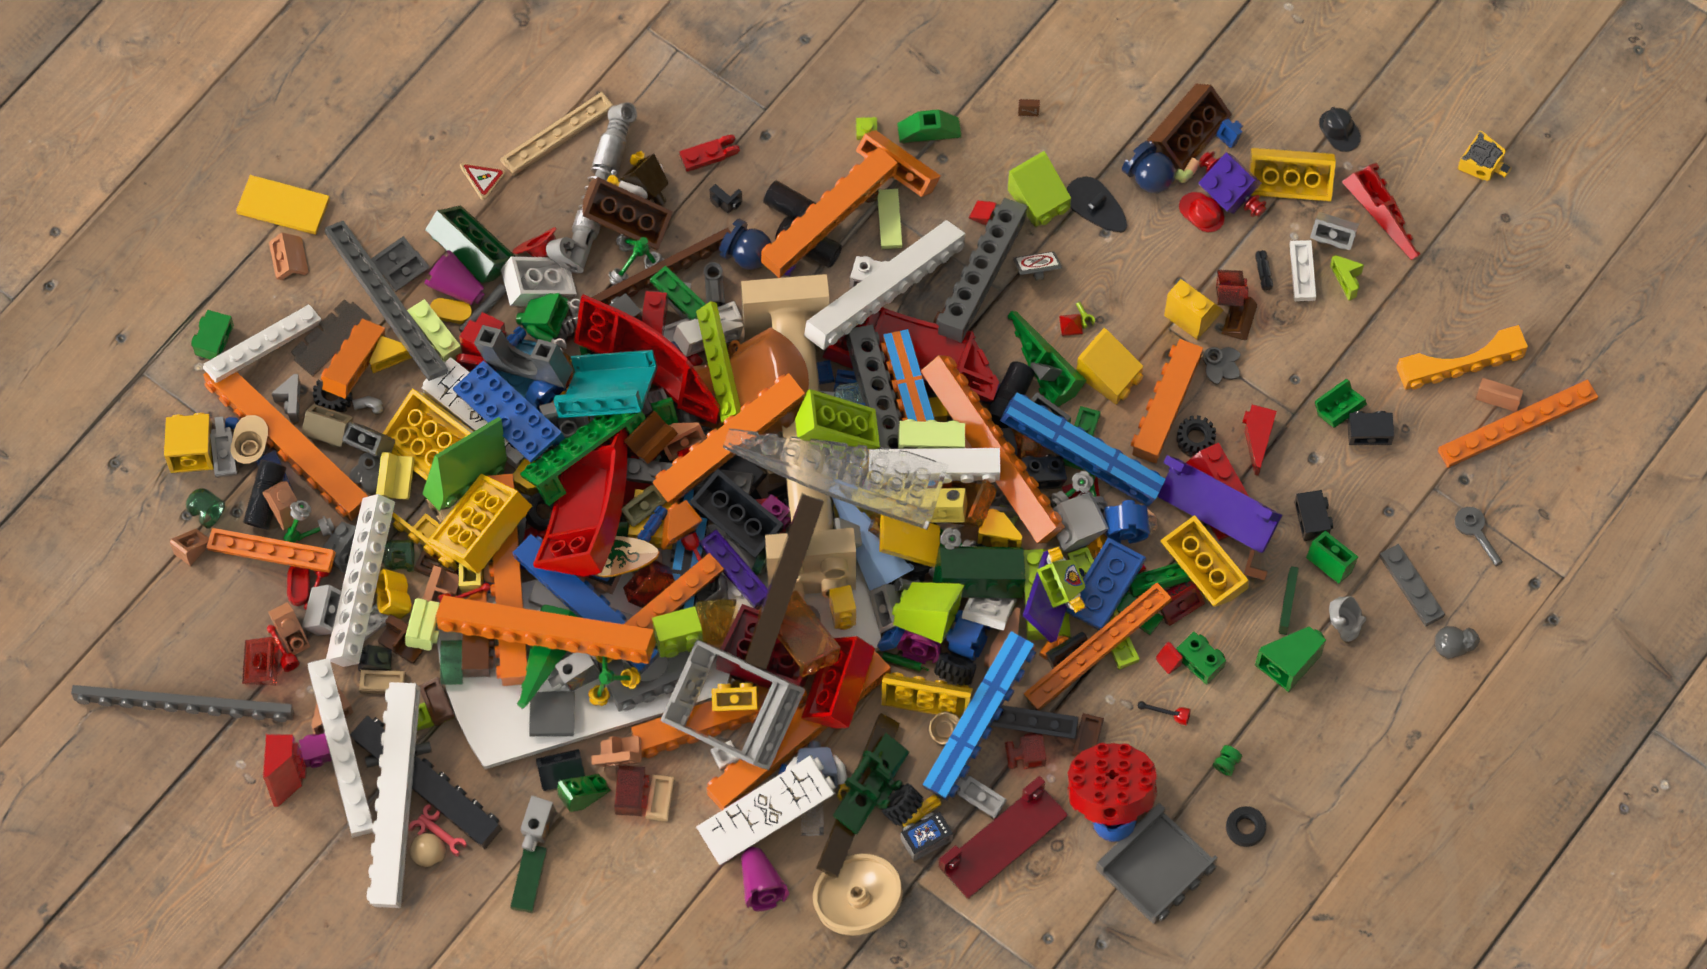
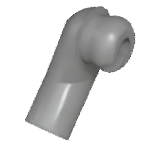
[352,396,384,414]

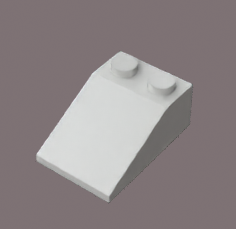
[501,257,577,306]

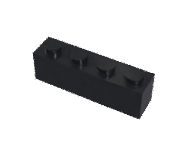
[991,705,1079,739]

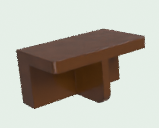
[378,614,424,664]

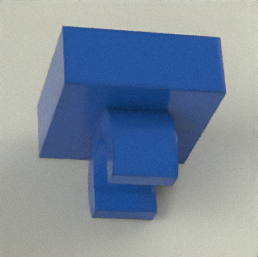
[1216,118,1243,148]

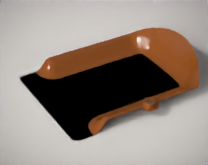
[693,327,809,452]

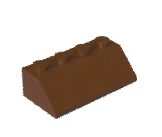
[1146,84,1232,171]
[582,177,673,250]

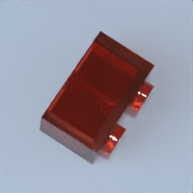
[1216,270,1248,306]
[623,560,675,608]
[614,765,650,816]

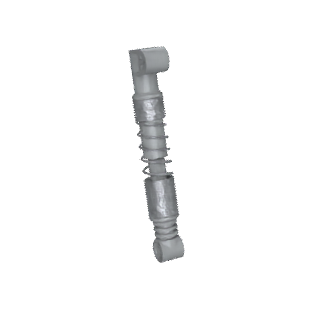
[546,102,637,273]

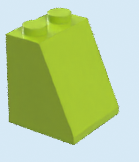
[1008,151,1071,228]
[892,582,964,644]

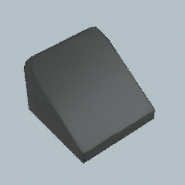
[1030,362,1062,381]

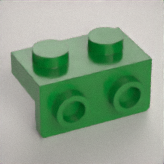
[1315,379,1367,428]

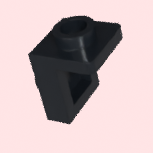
[709,184,742,214]
[358,644,392,672]

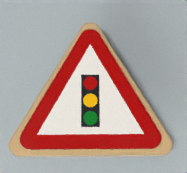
[460,163,505,200]

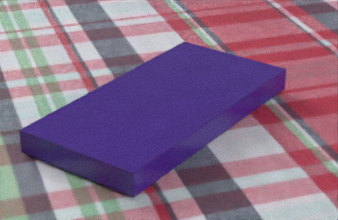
[1023,550,1067,643]

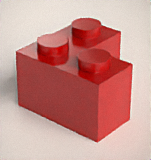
[459,312,507,357]

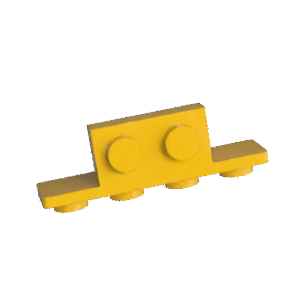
[392,512,459,571]

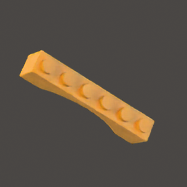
[1396,325,1528,390]

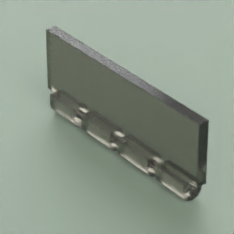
[291,299,372,377]

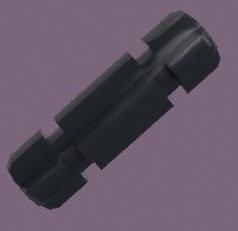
[1255,250,1273,290]

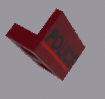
[1160,581,1205,626]

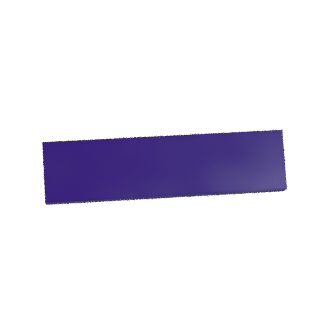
[699,529,768,608]

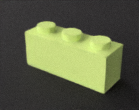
[407,299,462,361]
[898,419,965,449]

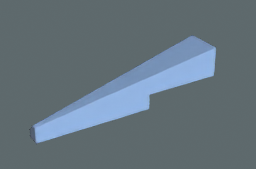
[829,483,914,591]

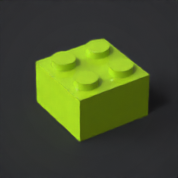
[652,606,703,658]

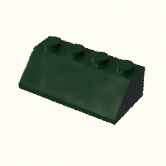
[425,205,516,283]
[932,546,1026,598]

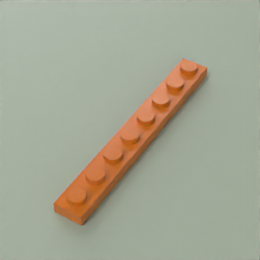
[1437,379,1598,468]
[1023,583,1172,711]

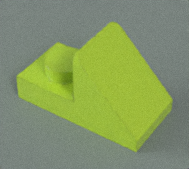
[1330,255,1364,300]

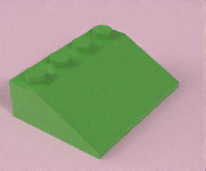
[422,417,507,511]

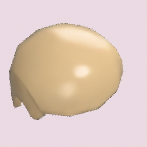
[929,712,960,745]
[409,833,446,867]

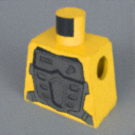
[1457,130,1512,181]

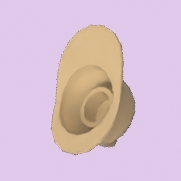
[230,415,268,464]

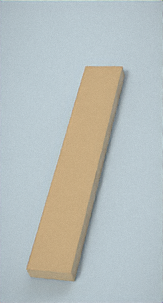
[501,92,613,176]

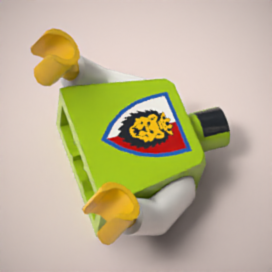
[1037,547,1086,613]

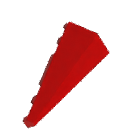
[1342,162,1420,260]

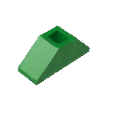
[897,109,961,143]
[558,774,611,812]

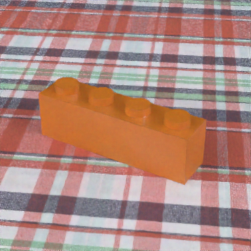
[856,130,941,197]
[321,318,385,399]

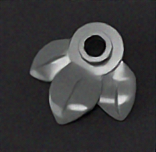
[1203,347,1241,384]
[349,453,380,495]

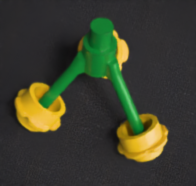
[588,656,641,706]

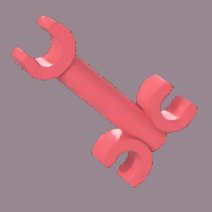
[409,804,467,856]

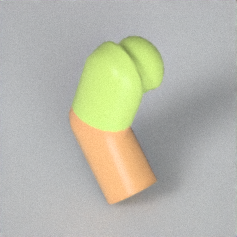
[1175,157,1201,183]

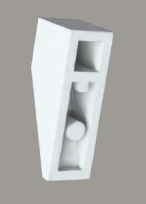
[673,319,744,357]

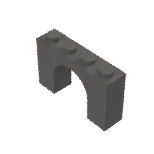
[474,325,573,387]
[597,651,691,712]

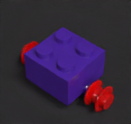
[1198,152,1267,217]

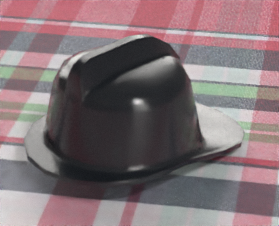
[1319,106,1361,152]

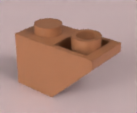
[268,602,311,655]

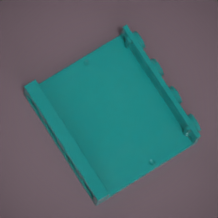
[553,350,658,418]

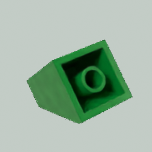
[1255,626,1326,692]

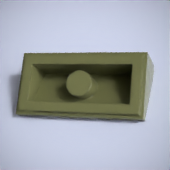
[621,484,667,527]

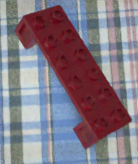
[938,775,1067,899]

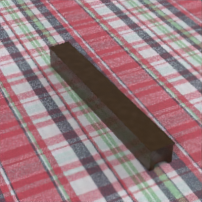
[745,493,824,669]

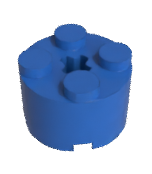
[1104,500,1150,544]
[946,610,990,661]

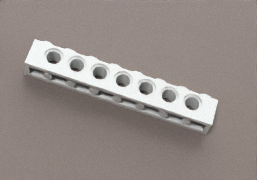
[326,494,395,667]

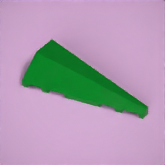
[1007,311,1087,407]
[517,604,578,709]

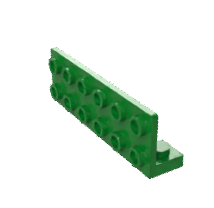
[520,411,646,505]

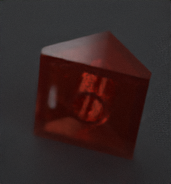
[242,637,279,686]

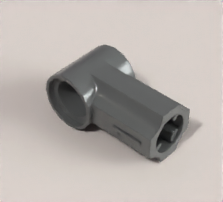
[704,262,725,307]

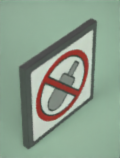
[1013,251,1062,281]

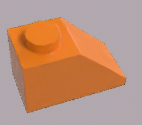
[661,500,702,550]

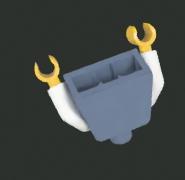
[786,741,848,801]

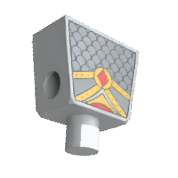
[548,652,601,691]
[520,796,557,852]

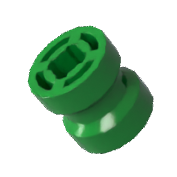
[1213,745,1243,776]

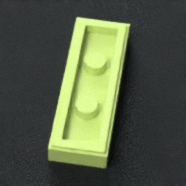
[877,189,902,249]

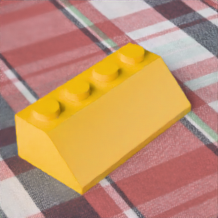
[1249,148,1336,201]
[1160,515,1249,607]

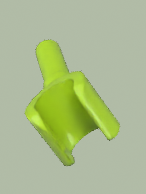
[1076,302,1095,329]

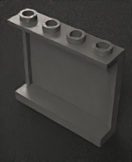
[1096,803,1218,924]

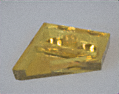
[697,599,737,645]

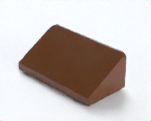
[1222,297,1257,340]

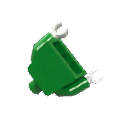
[516,293,580,352]

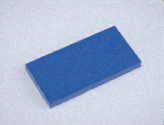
[1066,537,1146,630]

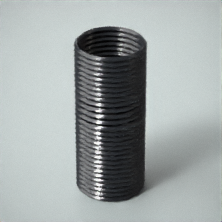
[763,180,816,219]
[775,216,842,268]
[988,361,1035,428]
[243,460,287,530]

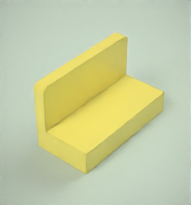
[376,452,415,500]

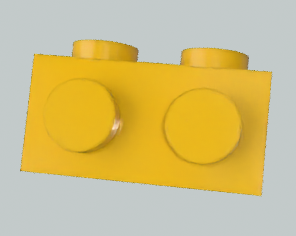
[712,683,759,711]

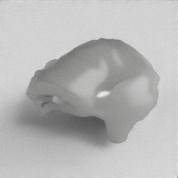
[1329,596,1366,642]

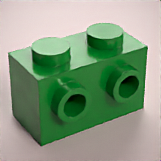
[191,309,234,360]
[1306,531,1358,584]
[1176,631,1226,685]

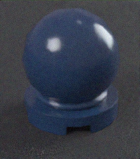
[1122,141,1175,193]
[719,218,772,270]

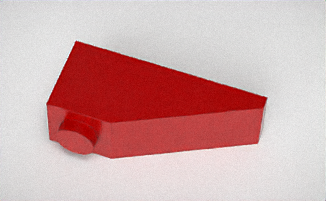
[642,291,668,335]
[1242,404,1277,476]

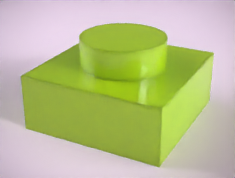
[856,117,877,140]

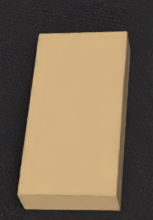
[359,670,405,694]
[646,775,675,822]

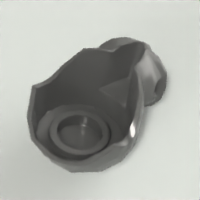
[696,574,728,614]
[1435,626,1480,659]

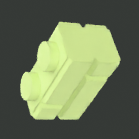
[405,598,440,651]

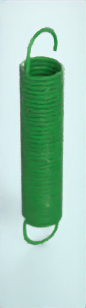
[877,652,929,672]

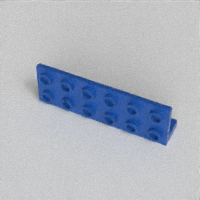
[453,360,565,463]

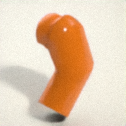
[1039,636,1069,660]

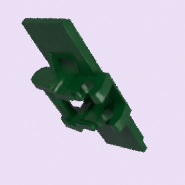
[832,733,910,835]

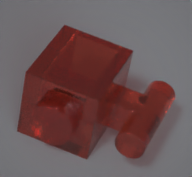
[1005,733,1047,769]

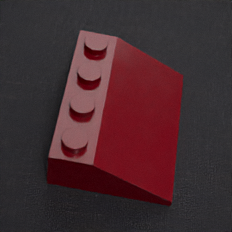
[716,604,824,689]

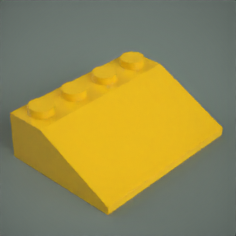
[382,389,474,480]
[428,474,532,574]
[881,672,973,719]

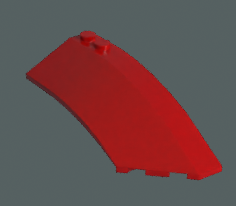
[574,294,720,424]
[823,307,999,402]
[533,428,627,577]

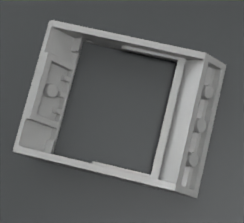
[660,640,805,770]

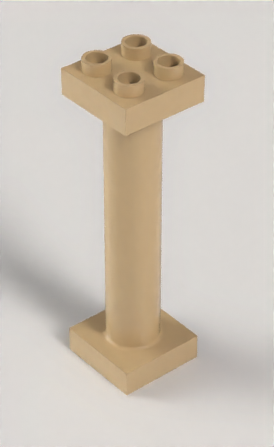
[741,274,856,603]

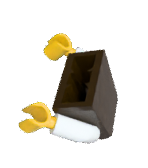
[607,151,668,206]

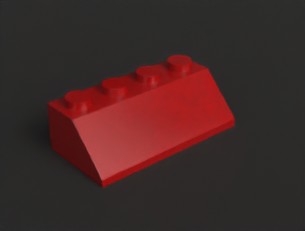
[1186,443,1249,541]
[801,636,875,728]
[263,734,307,807]

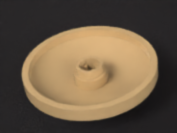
[813,854,903,935]

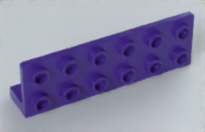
[1158,455,1282,553]

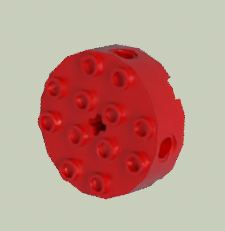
[1067,743,1157,825]

